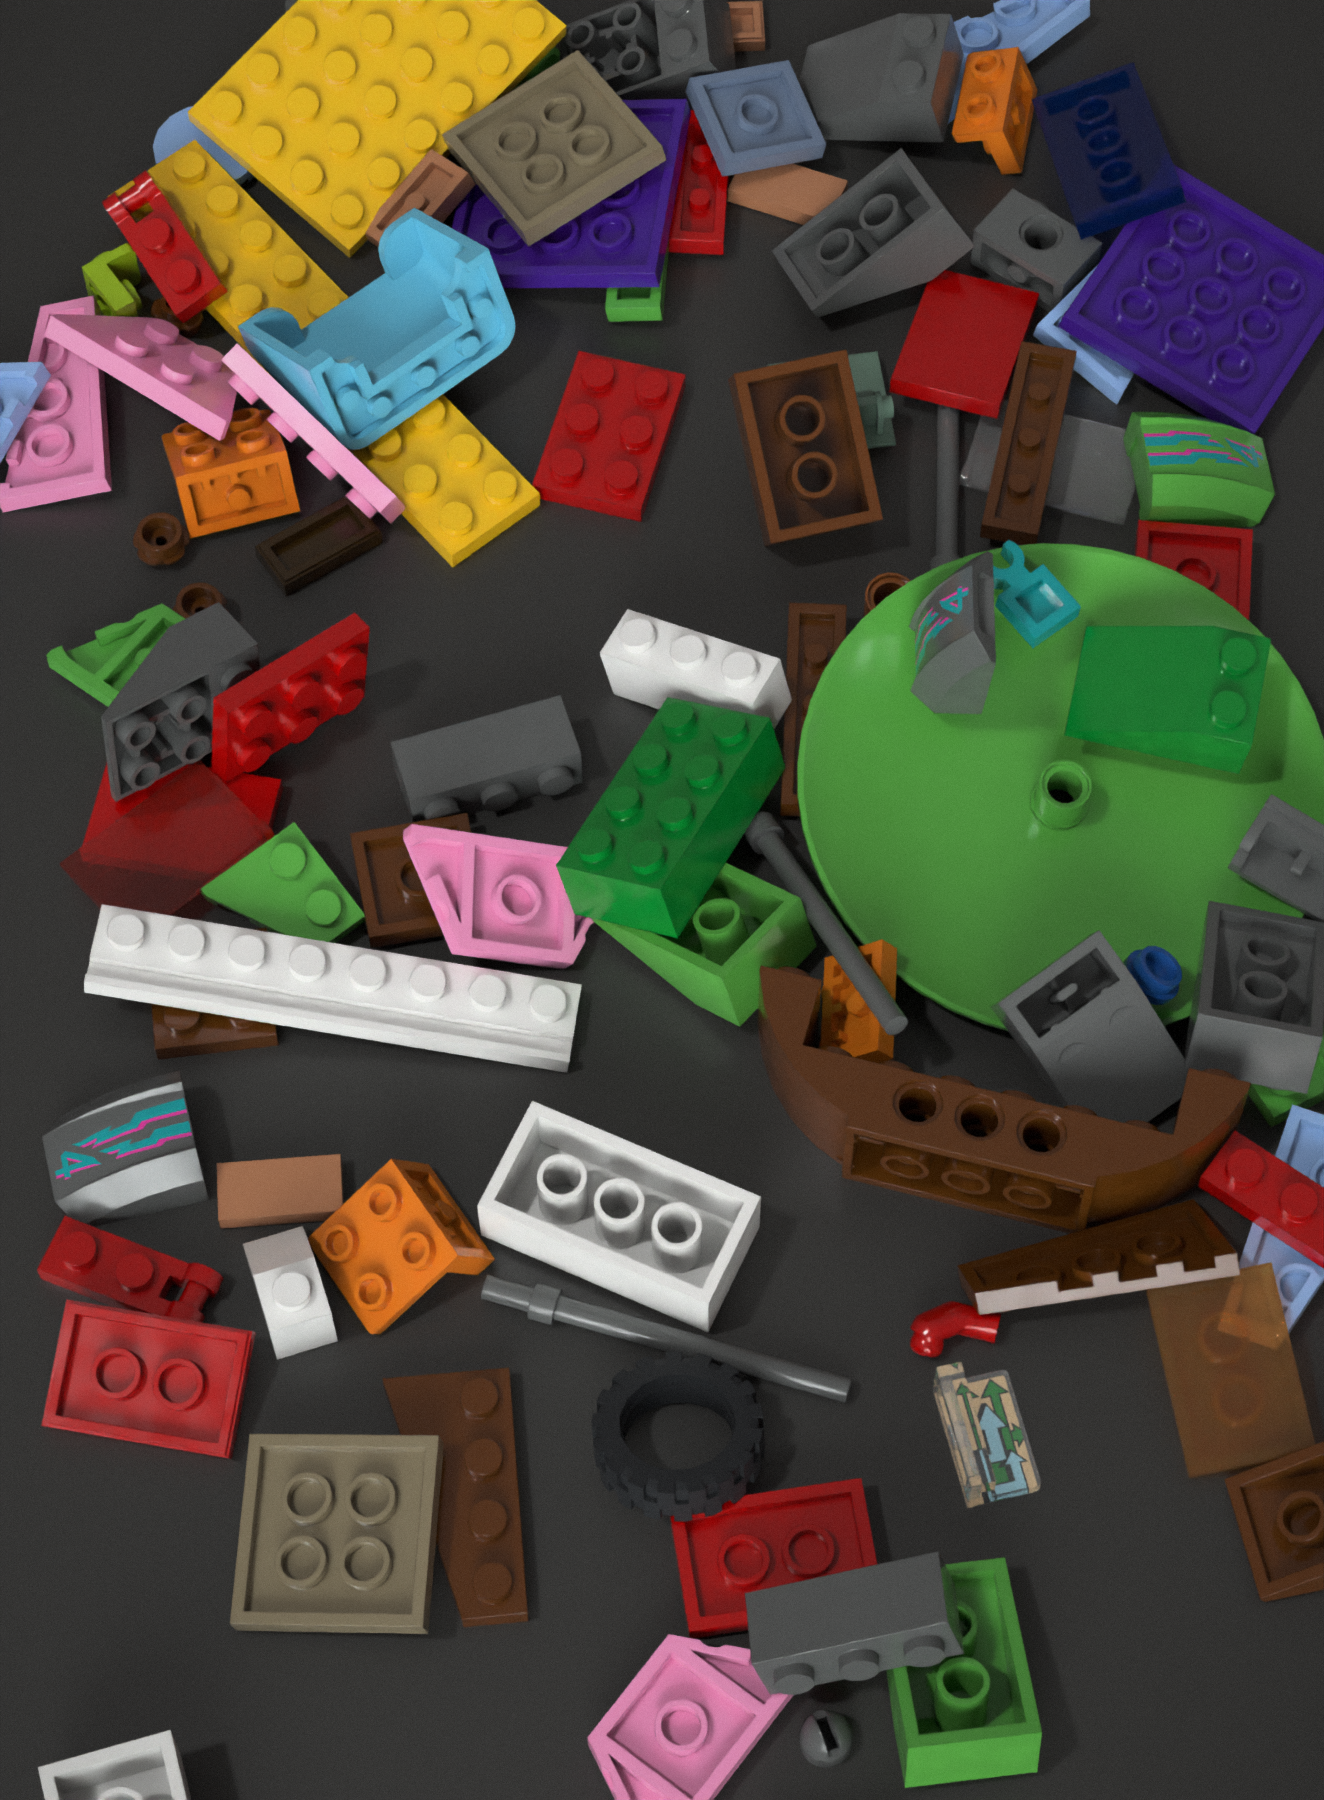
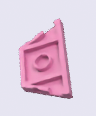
[44,314,237,441]
[403,824,595,969]
[587,1634,793,1800]

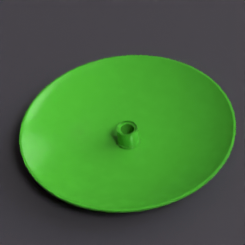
[797,543,1324,1031]

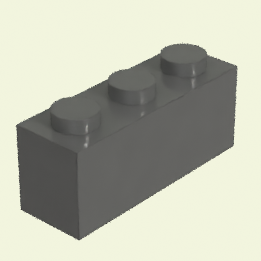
[391,695,583,823]
[745,1551,964,1695]

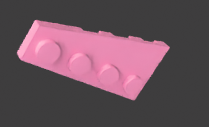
[0,295,112,512]
[221,344,405,524]

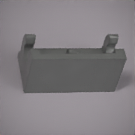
[1228,794,1324,922]

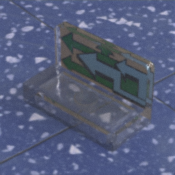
[933,1362,1041,1508]

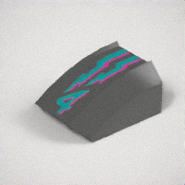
[909,551,996,714]
[42,1070,209,1227]

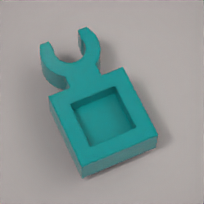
[993,540,1081,649]

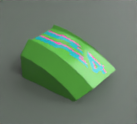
[1123,412,1275,528]

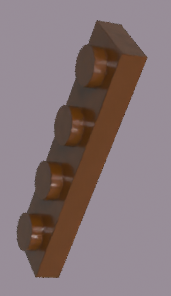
[980,341,1077,545]
[781,602,847,816]

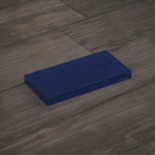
[1032,62,1187,240]

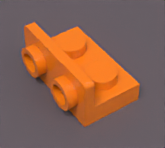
[952,47,1038,175]
[819,939,897,1063]

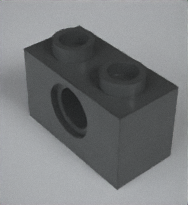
[970,188,1102,312]

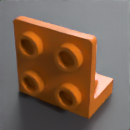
[161,408,300,539]
[308,1159,495,1334]

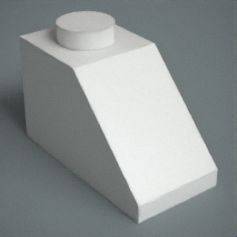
[243,1226,338,1360]

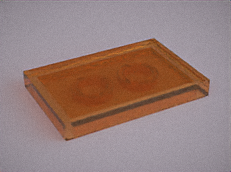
[1145,1262,1315,1479]

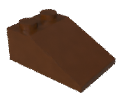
[1224,1441,1324,1602]

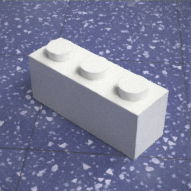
[600,609,792,729]

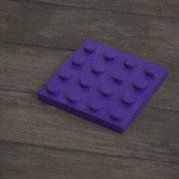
[452,99,691,288]
[1058,162,1324,435]

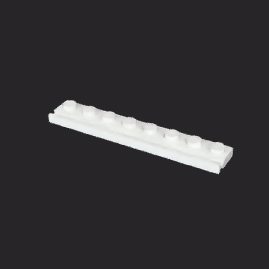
[84,904,582,1073]

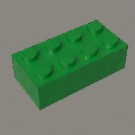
[556,697,786,938]

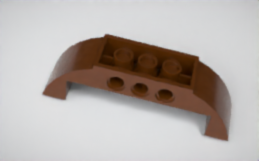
[758,965,1251,1234]

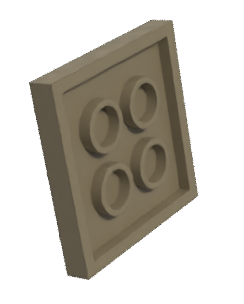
[442,50,666,247]
[230,1434,444,1634]

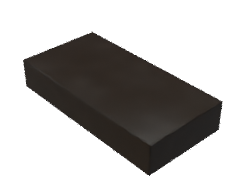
[255,496,383,596]

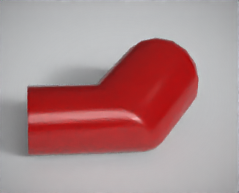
[910,1301,1002,1357]

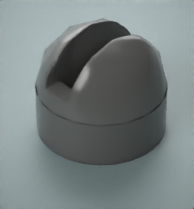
[799,1709,853,1768]

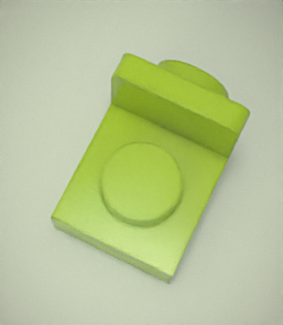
[82,243,142,317]

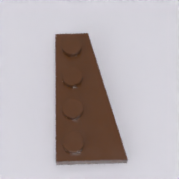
[957,1199,1240,1315]
[382,1367,529,1627]

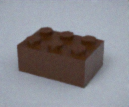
[728,349,883,547]

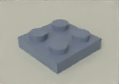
[686,60,826,177]

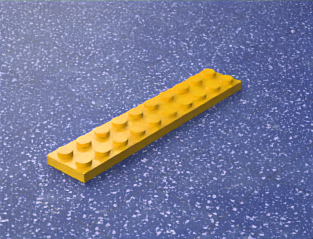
[108,140,540,568]

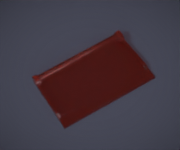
[59,760,275,916]

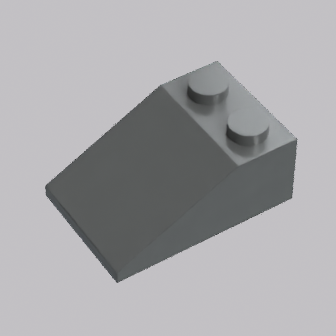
[799,13,964,142]
[772,148,975,318]
[1184,901,1324,1094]

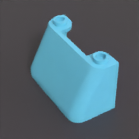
[238,208,516,450]

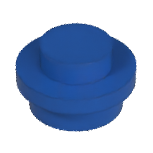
[1123,946,1182,1005]

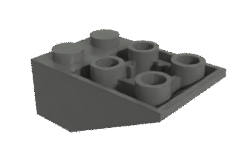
[561,0,736,110]
[101,602,260,802]
[991,930,1188,1123]

